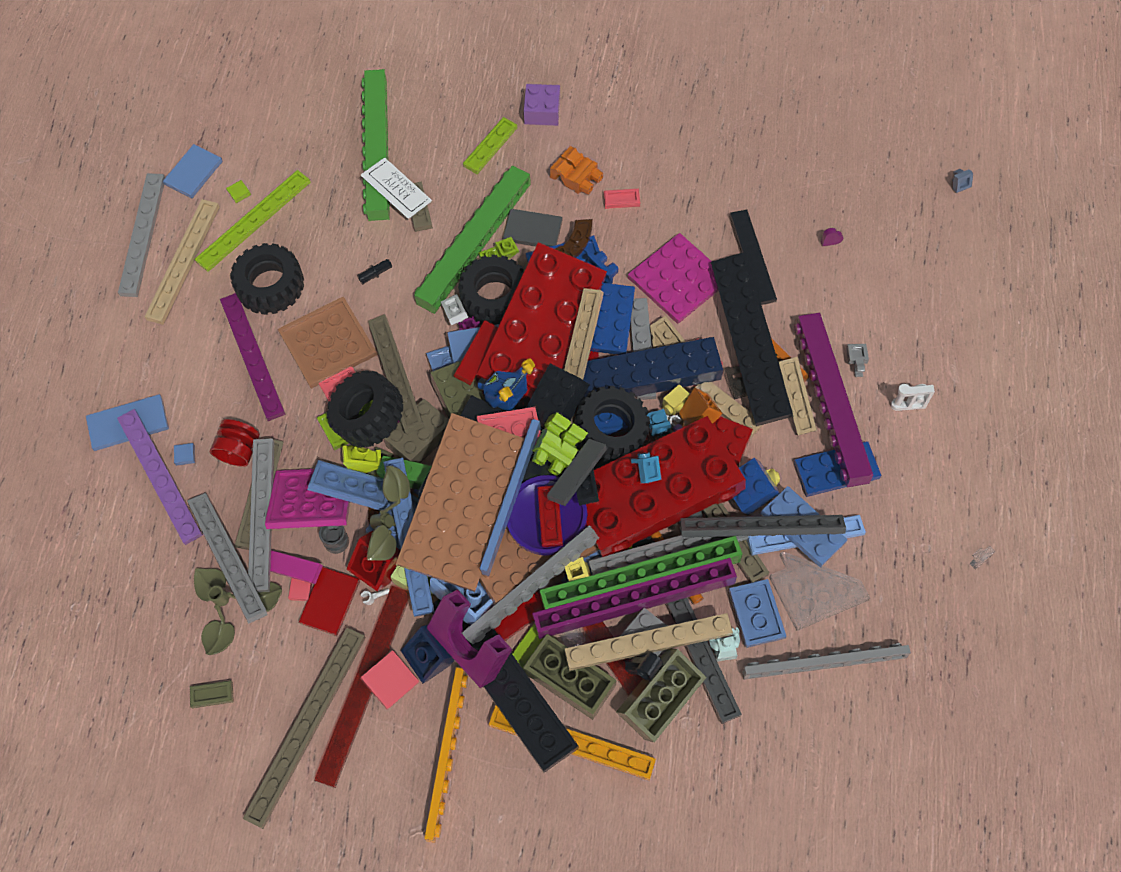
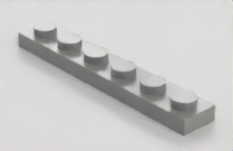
[630,298,656,400]

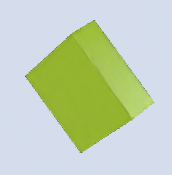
[226,180,251,203]

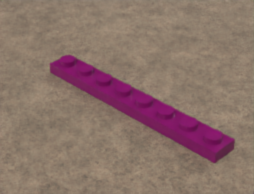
[220,293,286,421]

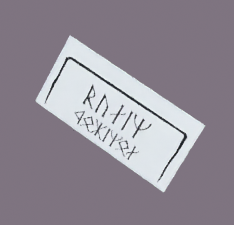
[361,158,432,219]

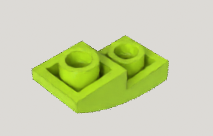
[479,237,519,259]

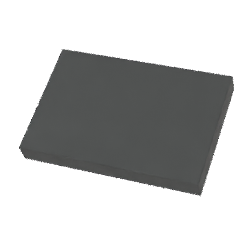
[503,209,563,247]

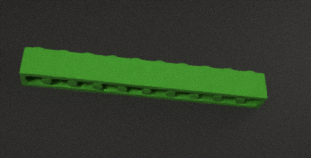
[362,69,390,221]
[414,165,531,314]
[540,536,743,610]

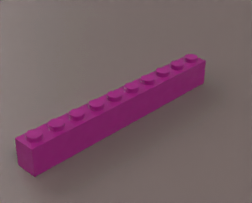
[794,312,873,488]
[533,558,737,639]

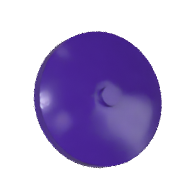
[507,475,587,555]

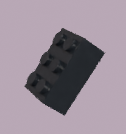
[526,363,590,435]

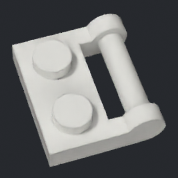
[891,384,935,411]

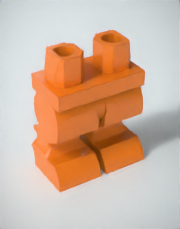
[550,146,603,195]

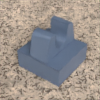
[952,169,973,193]

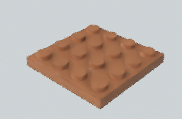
[278,297,377,389]

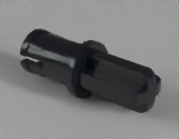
[357,259,392,285]

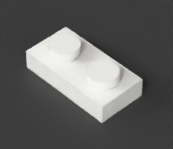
[441,294,468,325]

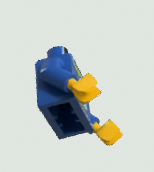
[478,358,535,411]

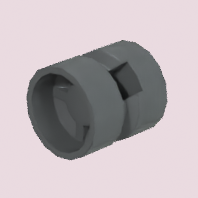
[319,525,349,554]

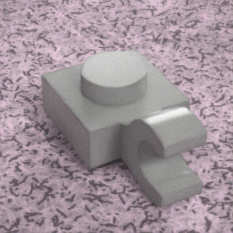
[846,344,869,377]

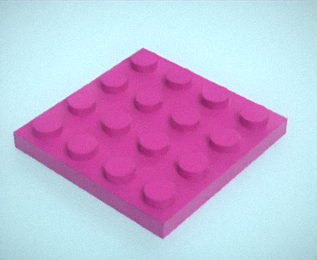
[628,233,719,324]
[265,467,350,529]

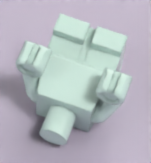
[709,627,740,662]

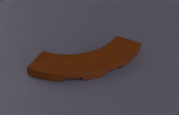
[555,219,593,258]

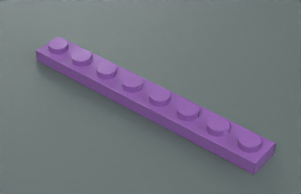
[117,409,203,545]

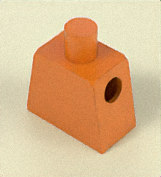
[679,387,723,427]

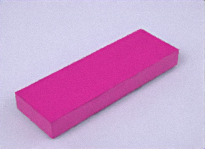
[270,551,323,584]

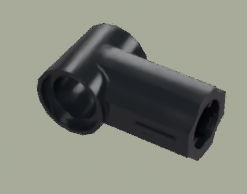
[625,652,663,681]

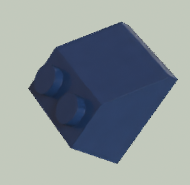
[401,624,455,684]

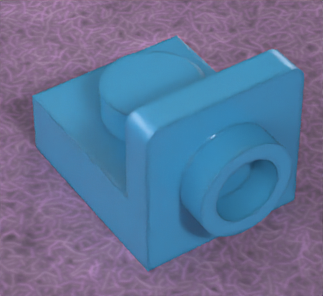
[647,409,671,437]
[631,452,661,483]

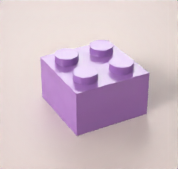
[524,84,560,126]

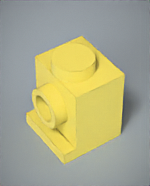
[662,384,690,416]
[565,557,591,582]

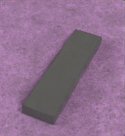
[547,439,607,506]

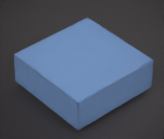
[174,443,195,466]

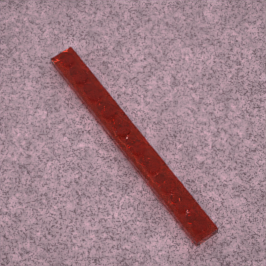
[314,586,410,788]

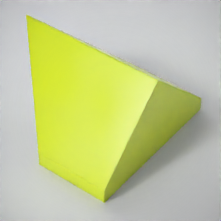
[342,445,381,473]

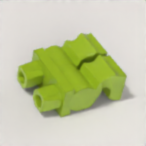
[532,412,588,476]

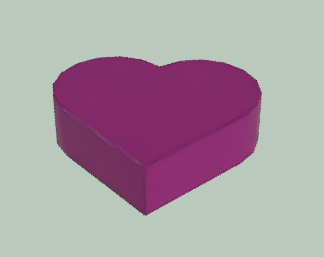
[821,228,844,247]

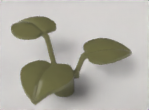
[367,466,415,561]
[194,568,282,655]

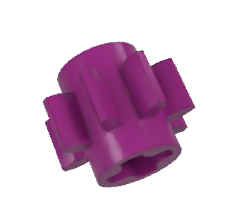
[458,317,480,330]

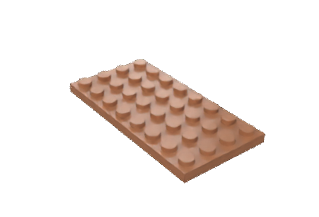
[396,413,525,592]

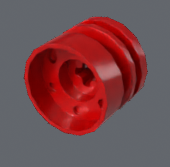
[209,419,260,467]

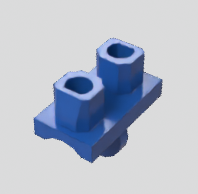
[587,251,618,284]

